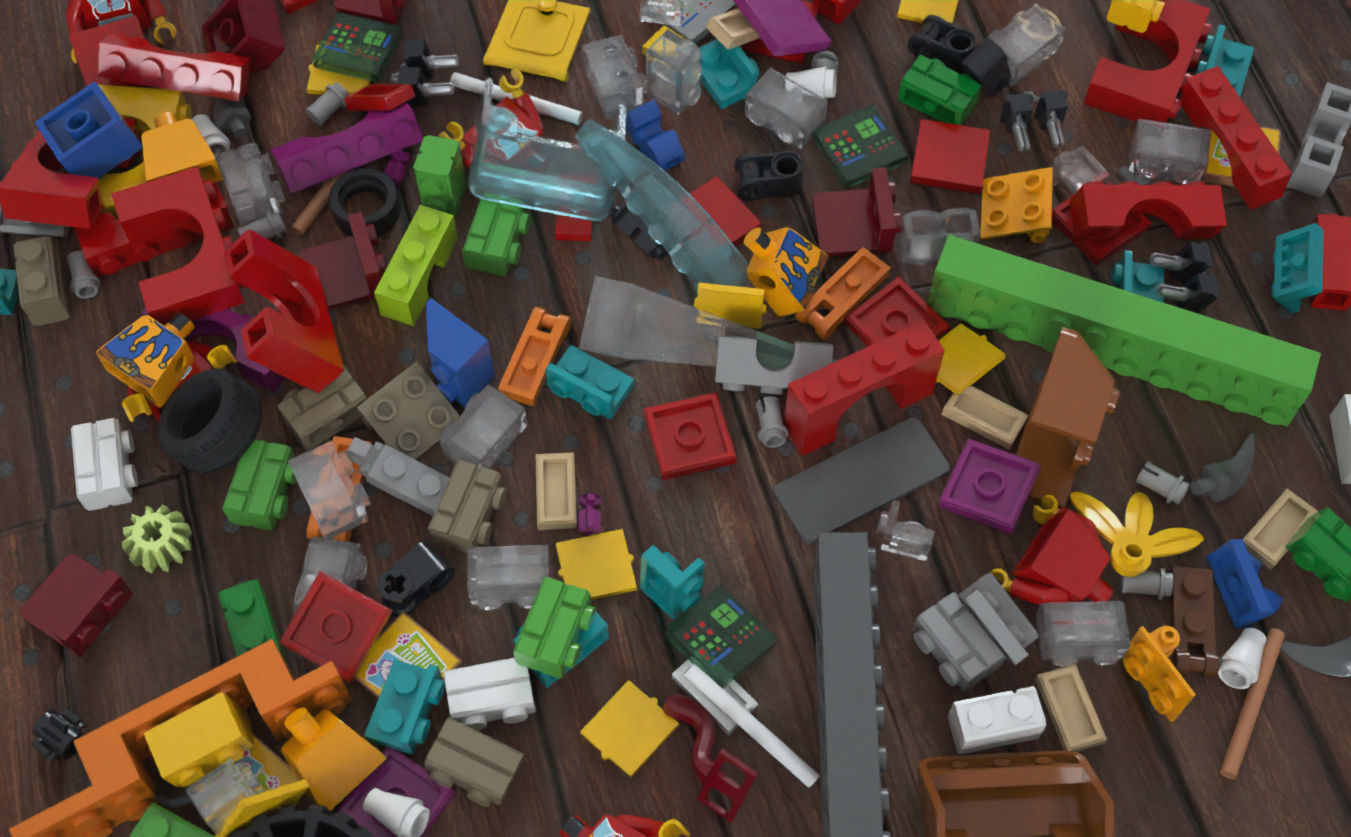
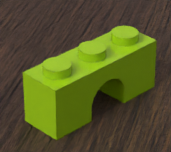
[374,205,458,326]

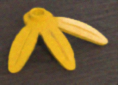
[1070,492,1204,577]

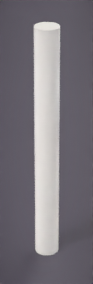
[450,72,583,125]
[684,664,820,788]

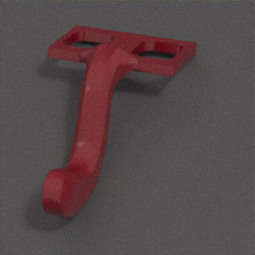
[663,694,758,823]

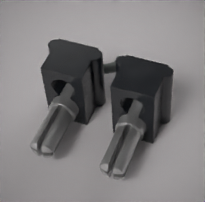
[391,38,459,109]
[1000,90,1068,152]
[1149,241,1220,314]

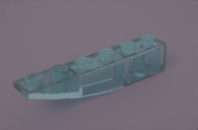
[575,119,749,295]

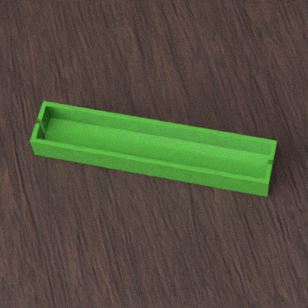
[927,235,1321,427]

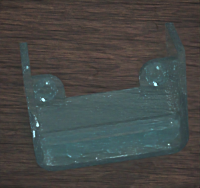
[468,77,627,221]

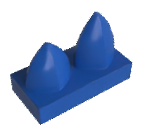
[1206,539,1283,629]

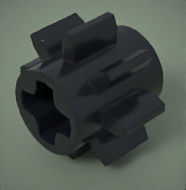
[32,707,86,762]

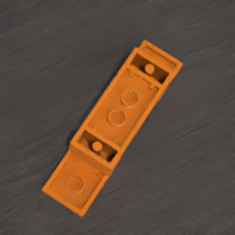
[9,639,353,837]

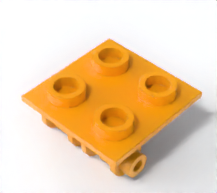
[980,167,1053,243]
[1121,626,1196,723]

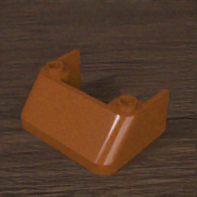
[1016,327,1120,509]
[918,750,1115,837]

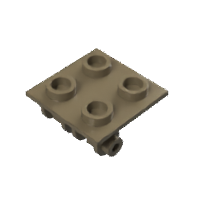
[356,361,464,459]

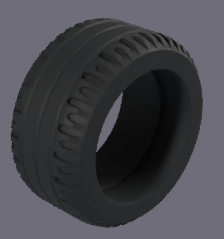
[158,368,263,474]

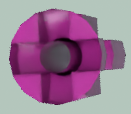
[384,150,411,188]
[578,494,601,536]

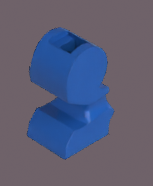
[625,99,685,174]

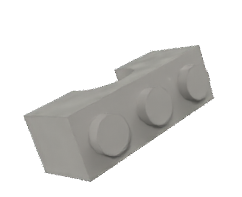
[1287,82,1351,199]
[715,335,833,394]

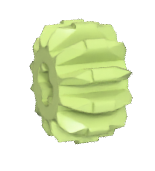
[122,504,192,574]

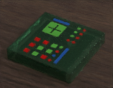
[312,12,403,82]
[812,104,909,189]
[663,585,778,689]

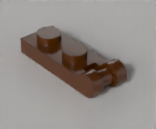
[1169,566,1219,677]

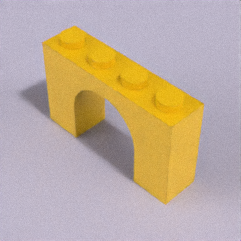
[98,85,192,220]

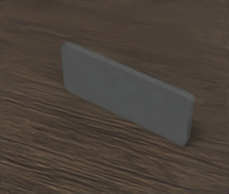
[774,417,950,544]

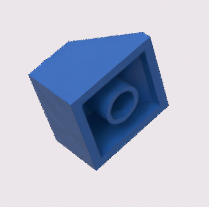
[34,81,143,179]
[426,298,495,408]

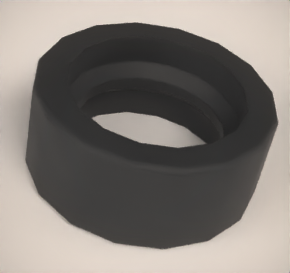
[329,168,401,237]

